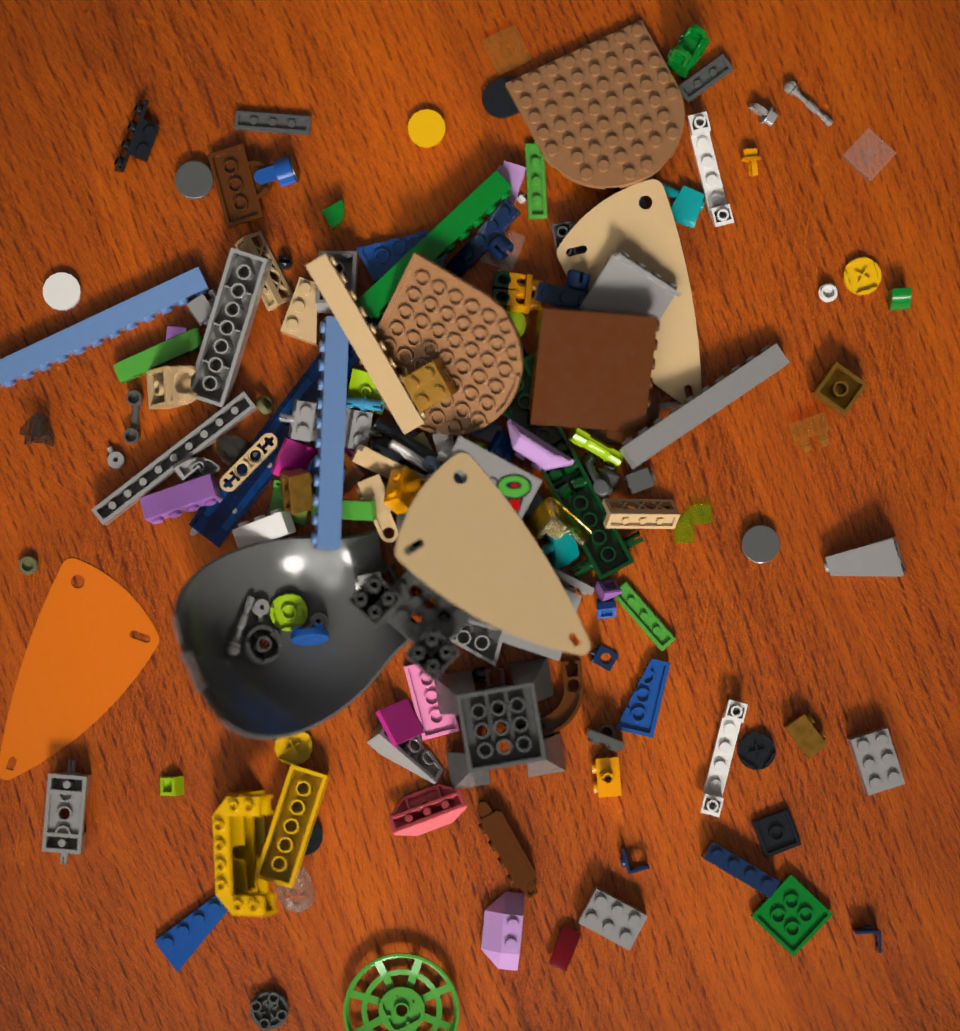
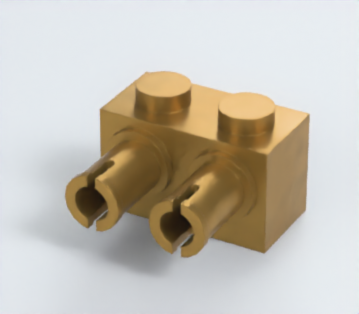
[279,468,313,515]

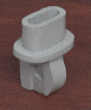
[748,103,778,127]

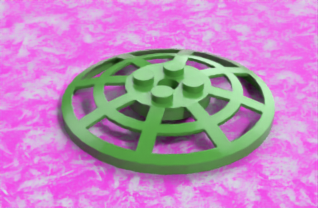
[343,952,460,1031]

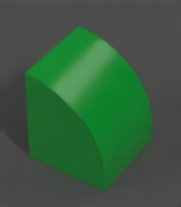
[322,199,345,230]
[888,288,912,311]

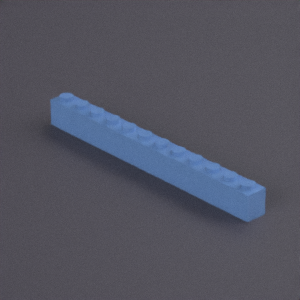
[0,267,210,388]
[311,316,349,550]

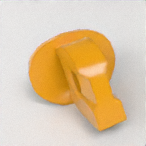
[741,148,762,176]

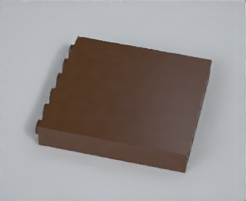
[527,305,660,432]

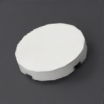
[43,272,82,311]

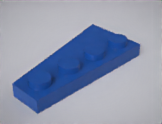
[356,229,433,283]
[615,658,670,738]
[155,895,228,972]

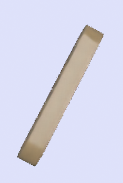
[220,433,278,492]

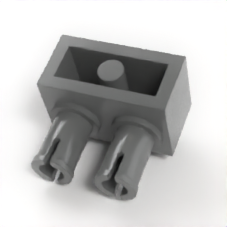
[623,459,656,495]

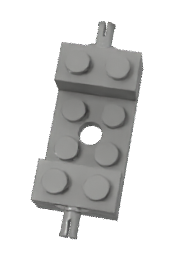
[279,399,382,449]
[42,759,91,865]

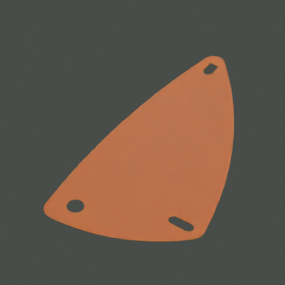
[0,558,160,780]

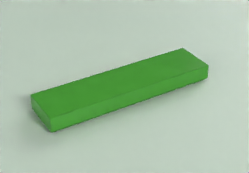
[525,143,547,220]
[311,499,377,521]
[614,581,676,651]

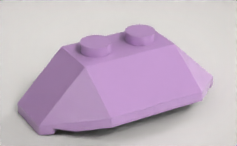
[507,419,574,471]
[481,891,525,971]

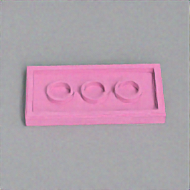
[404,663,460,740]

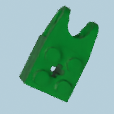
[666,23,710,80]

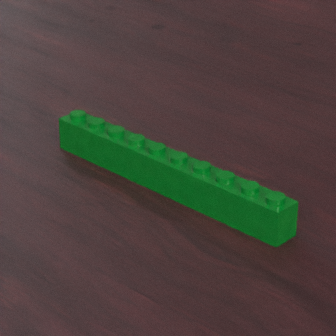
[356,170,512,321]

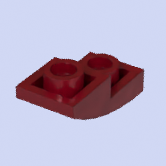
[548,926,582,972]

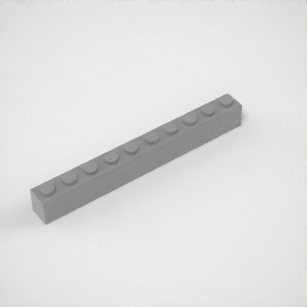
[619,343,789,469]
[91,391,258,526]

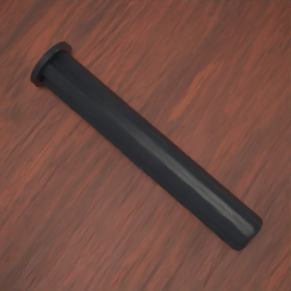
[372,416,442,463]

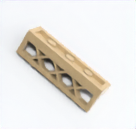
[234,231,293,312]
[351,443,426,479]
[602,499,681,529]

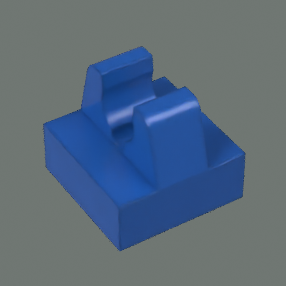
[596,598,616,619]

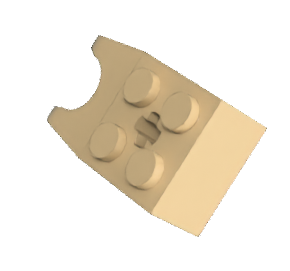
[146,366,198,409]
[356,474,398,543]

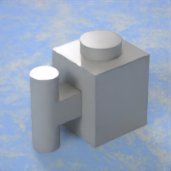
[187,288,217,327]

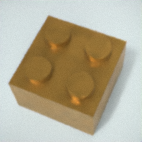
[401,357,459,413]
[811,362,868,417]

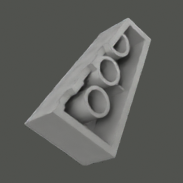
[438,615,502,667]

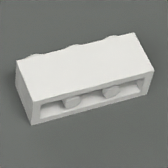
[232,508,297,548]

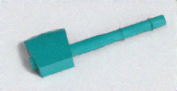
[644,178,706,228]
[540,527,579,569]

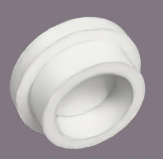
[818,283,838,302]

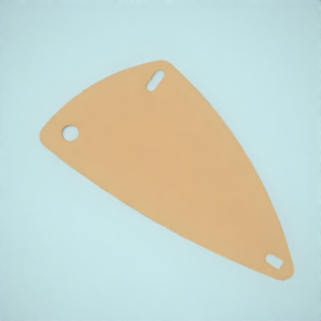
[557,179,702,405]
[395,452,591,655]

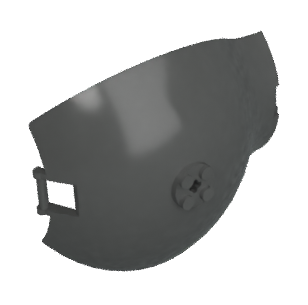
[173,530,417,739]

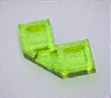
[674,504,713,544]

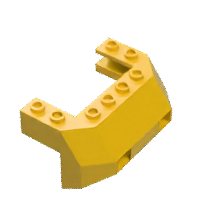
[212,790,278,917]

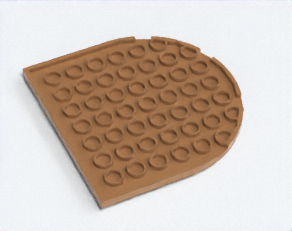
[505,20,685,189]
[348,252,523,436]

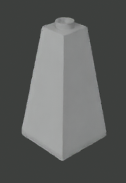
[823,536,907,576]

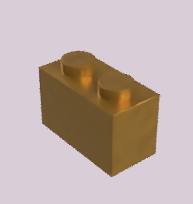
[783,713,827,759]

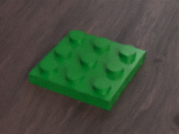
[750,874,833,957]

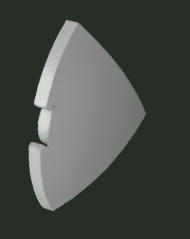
[172,457,221,483]

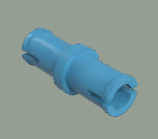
[346,396,385,412]

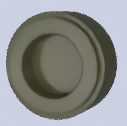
[256,395,274,415]
[18,556,39,575]

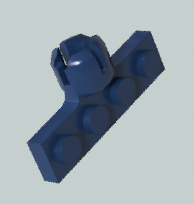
[456,199,521,269]
[534,269,591,308]

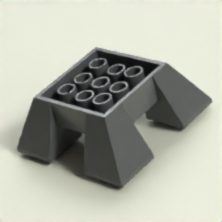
[347,539,488,681]
[434,657,566,789]

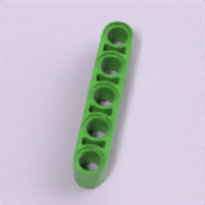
[113,328,203,384]

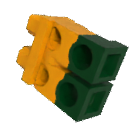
[492,271,543,314]

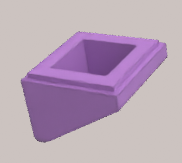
[166,325,189,340]
[594,579,622,602]

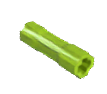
[568,427,624,467]

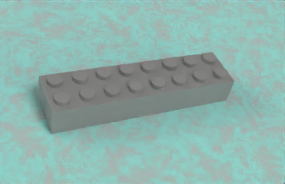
[191,248,272,408]

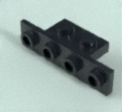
[114,100,160,173]

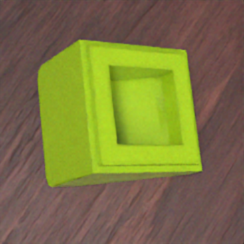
[160,776,184,796]

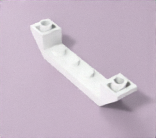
[688,111,734,227]
[700,699,748,817]

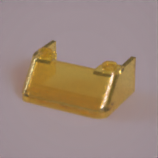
[523,497,592,545]

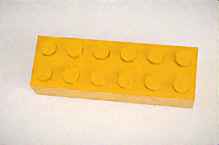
[254,764,330,889]

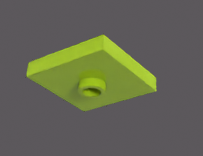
[346,368,385,415]

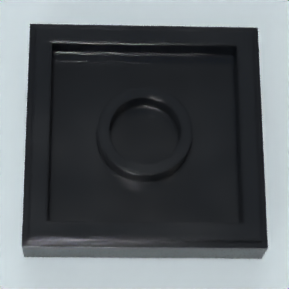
[751,808,802,858]

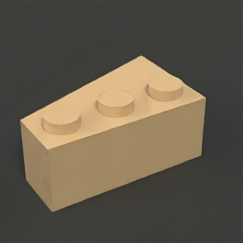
[280,277,319,346]

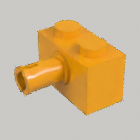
[383,467,426,515]
[591,756,622,798]

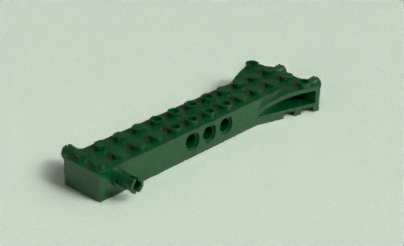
[502,344,644,580]

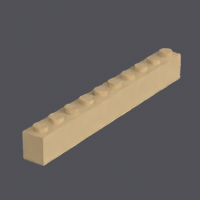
[305,253,426,435]

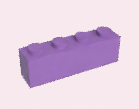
[140,474,222,524]

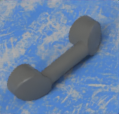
[123,390,144,444]
[580,453,613,498]

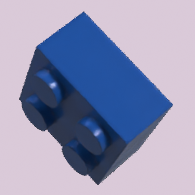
[487,430,515,463]

